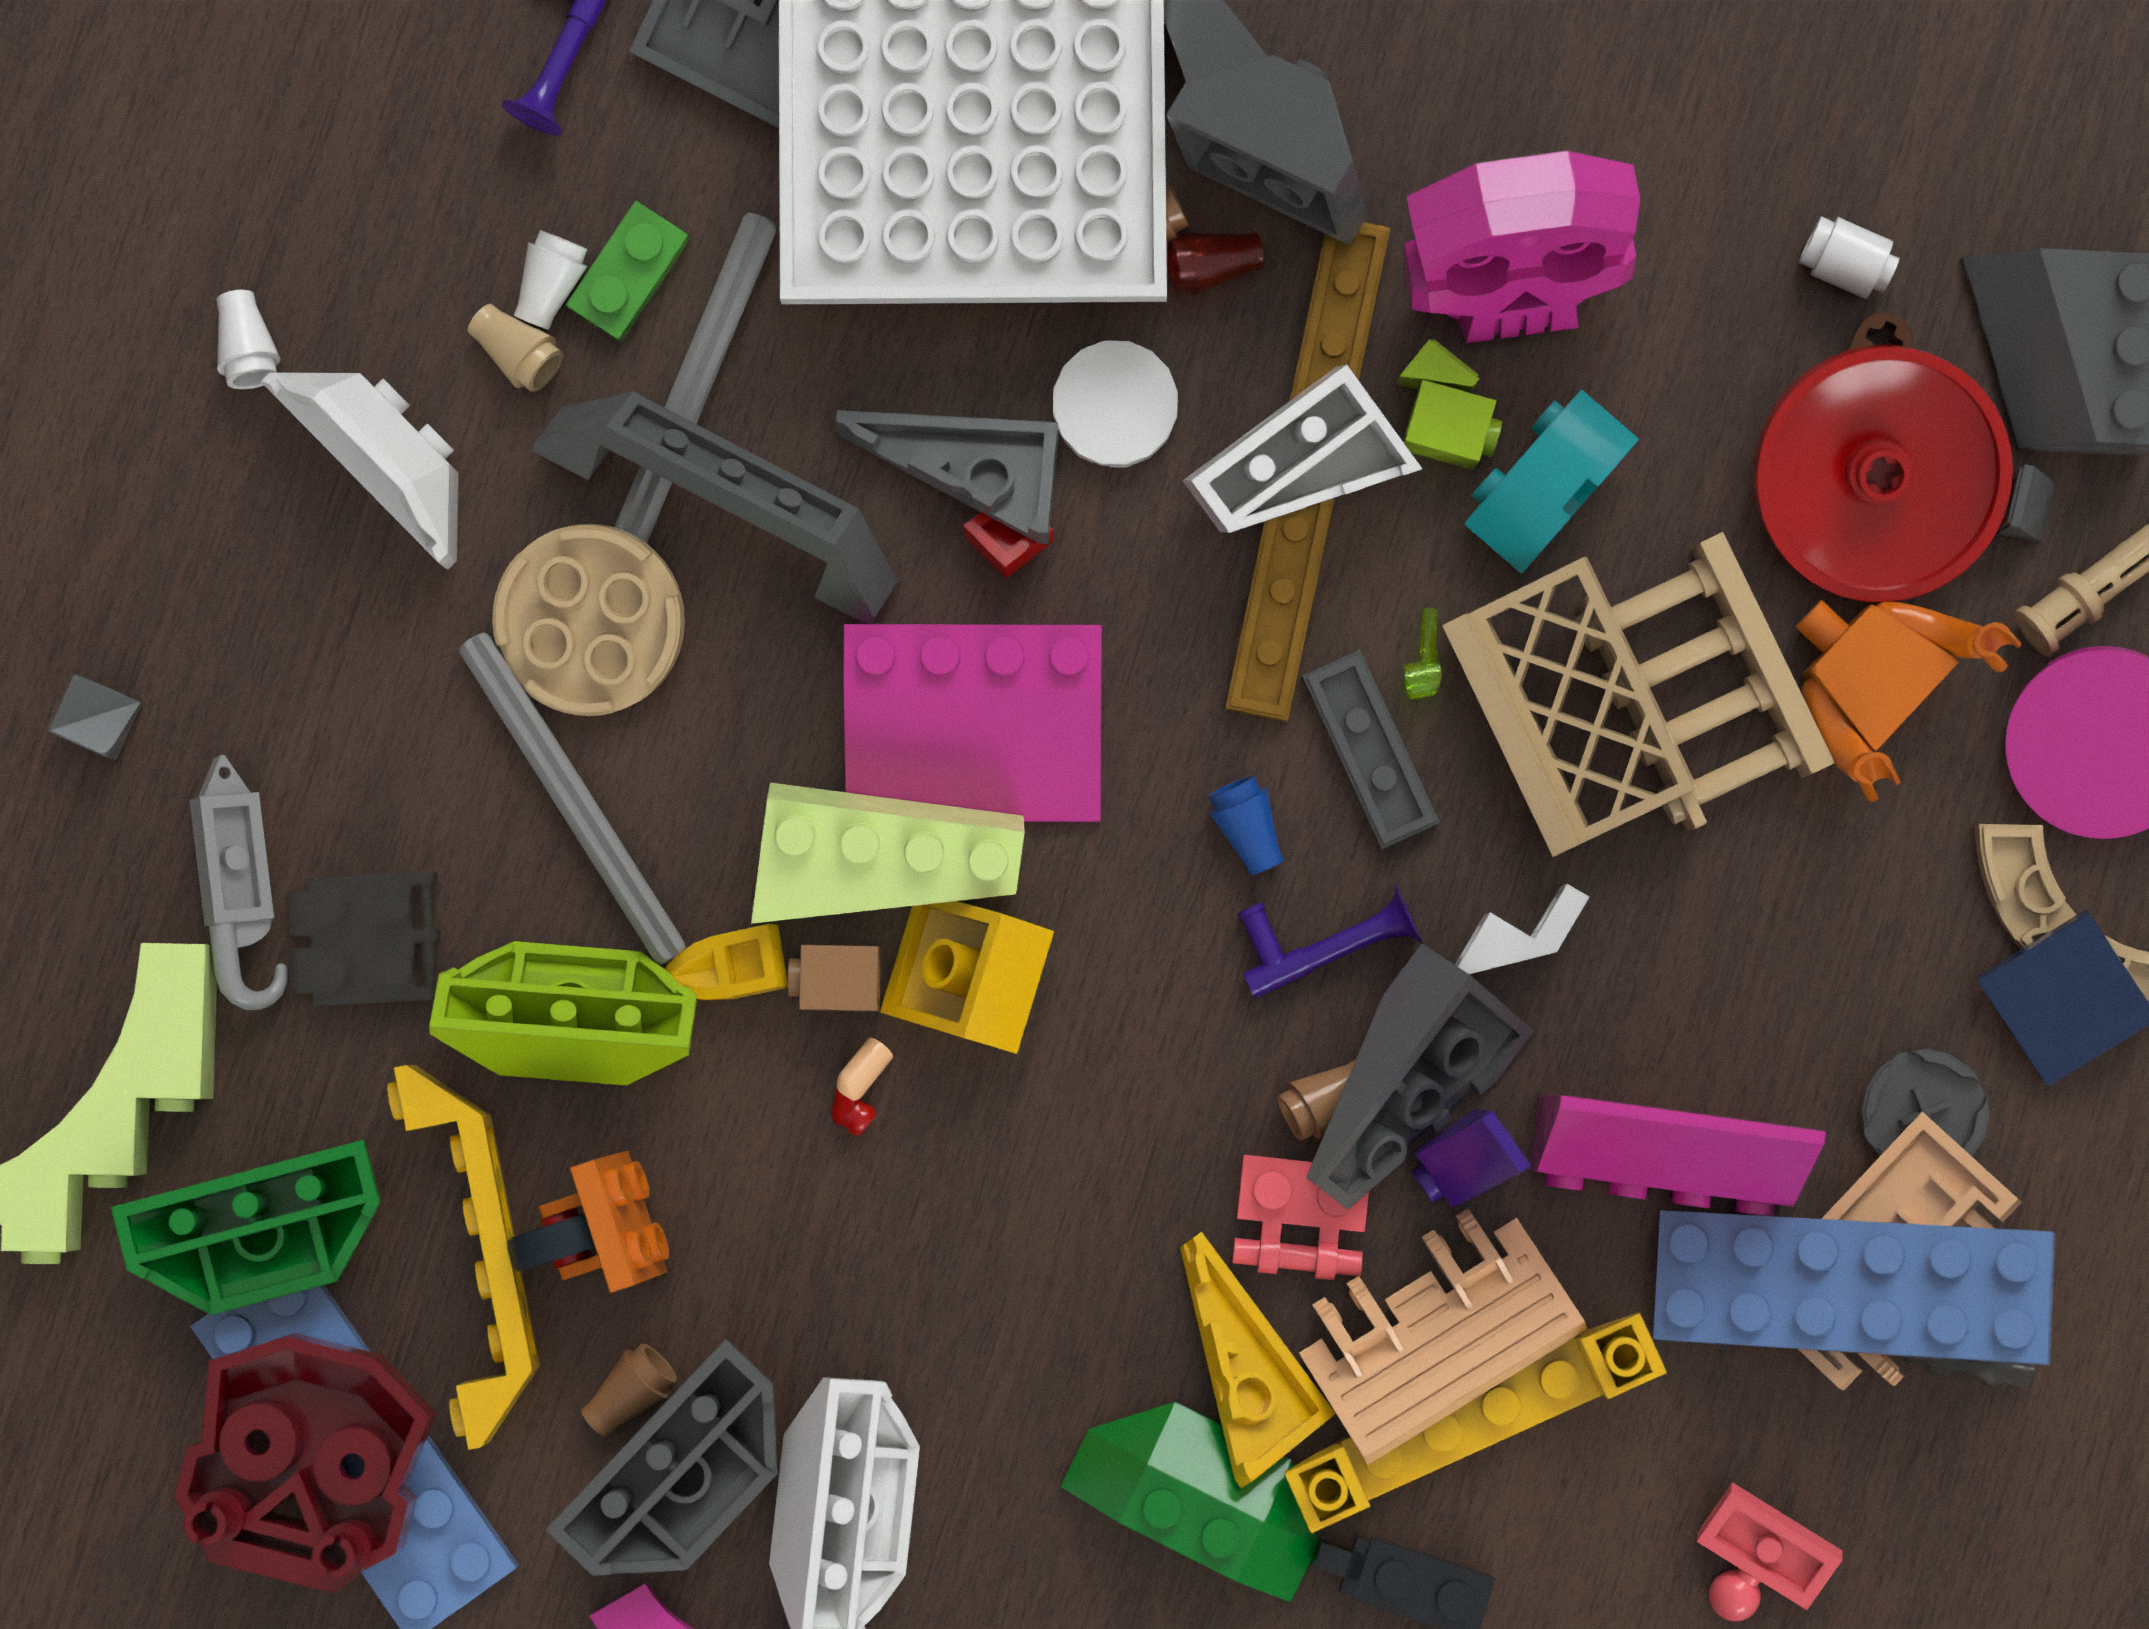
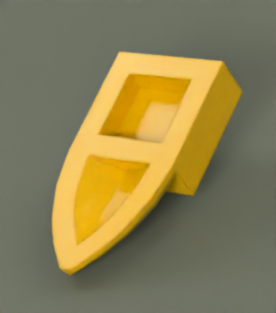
[665,924,788,1000]

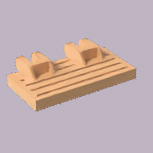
[1798,1112,2022,1391]
[1299,1208,1588,1465]

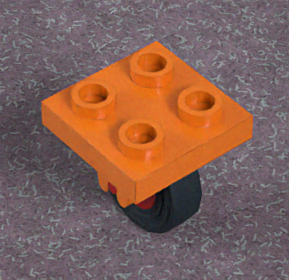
[507,1151,669,1293]

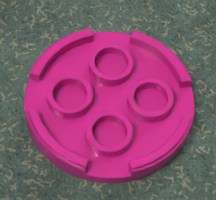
[2005,646,2149,839]

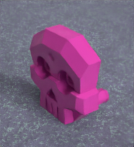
[1403,151,1640,344]

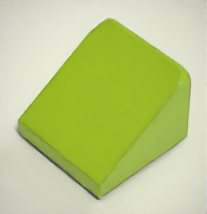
[1396,339,1479,393]

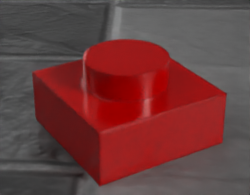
[963,512,1054,579]

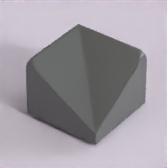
[48,674,142,760]

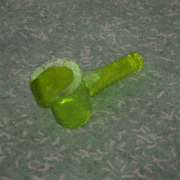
[1402,608,1442,699]

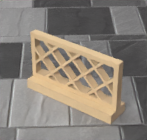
[1442,557,1698,857]

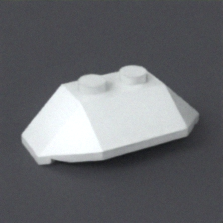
[261,373,458,570]
[769,1377,920,1629]

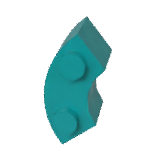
[1464,389,1639,574]

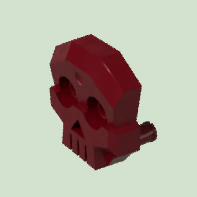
[174,1333,437,1594]

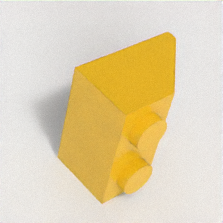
[880,901,1054,1054]

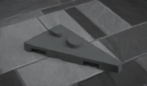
[836,410,1059,544]

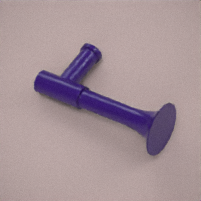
[502,0,607,136]
[1237,883,1423,998]

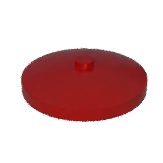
[1753,345,2013,602]

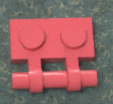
[1232,1154,1369,1281]

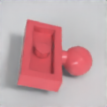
[1697,1482,1843,1622]

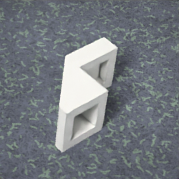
[1455,884,1589,974]

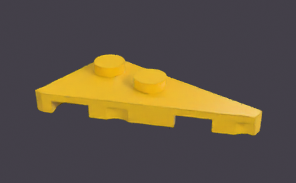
[1180,1232,1336,1488]

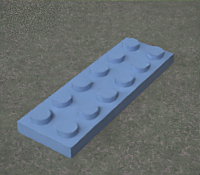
[1653,1210,2055,1365]
[190,1285,520,1629]

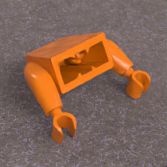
[1795,600,2021,802]

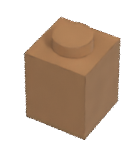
[788,945,881,1012]

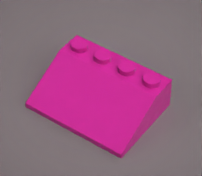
[844,624,1102,822]
[1530,1094,1826,1216]

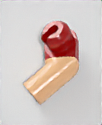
[830,1038,893,1136]

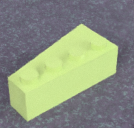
[751,783,1025,924]

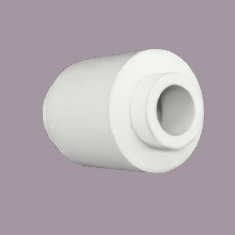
[1799,216,1900,299]

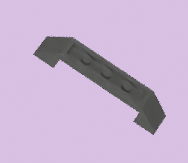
[532,391,898,624]

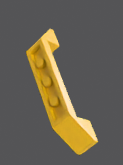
[387,1065,540,1450]
[1284,1312,1667,1533]

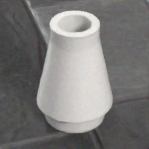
[514,230,588,330]
[216,290,281,389]

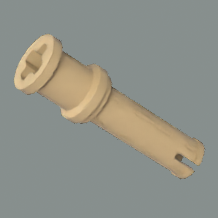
[2014,523,2149,657]

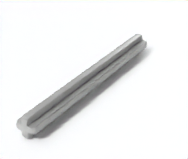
[615,213,776,543]
[459,632,686,964]

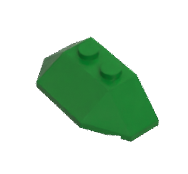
[111,1140,381,1315]
[1060,1401,1318,1602]

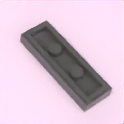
[1301,650,1440,850]

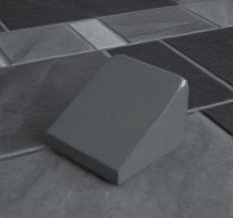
[1997,464,2055,543]

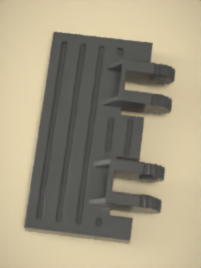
[629,0,779,128]

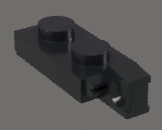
[1312,1535,1496,1629]

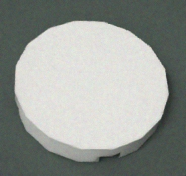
[1053,340,1178,468]

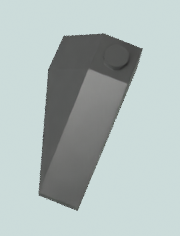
[1306,944,1534,1209]

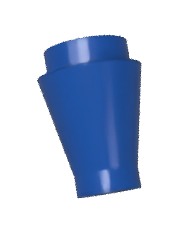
[1208,775,1284,875]

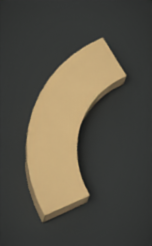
[1974,824,2149,1002]

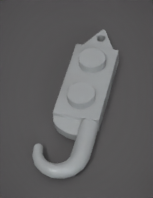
[189,755,288,1010]

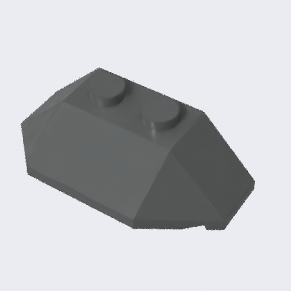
[545,1338,778,1576]

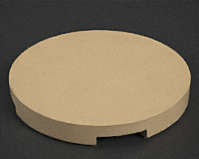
[492,524,685,716]

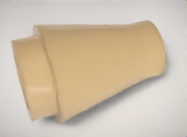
[468,304,563,392]

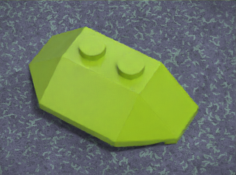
[429,941,697,1086]

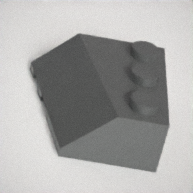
[1960,248,2149,456]

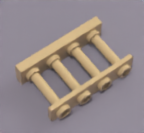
[1574,532,1835,832]

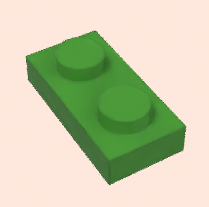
[566,201,691,344]

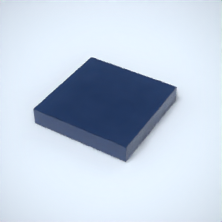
[1977,909,2149,1086]

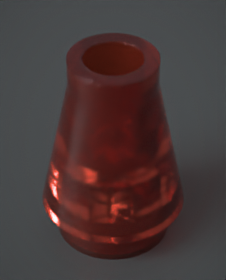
[1167,232,1264,295]

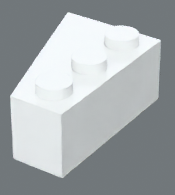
[1183,364,1422,533]

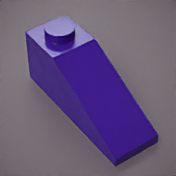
[1411,1109,1531,1207]

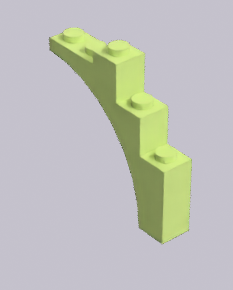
[0,943,217,1264]

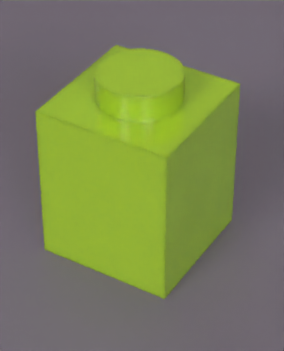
[1403,380,1503,470]

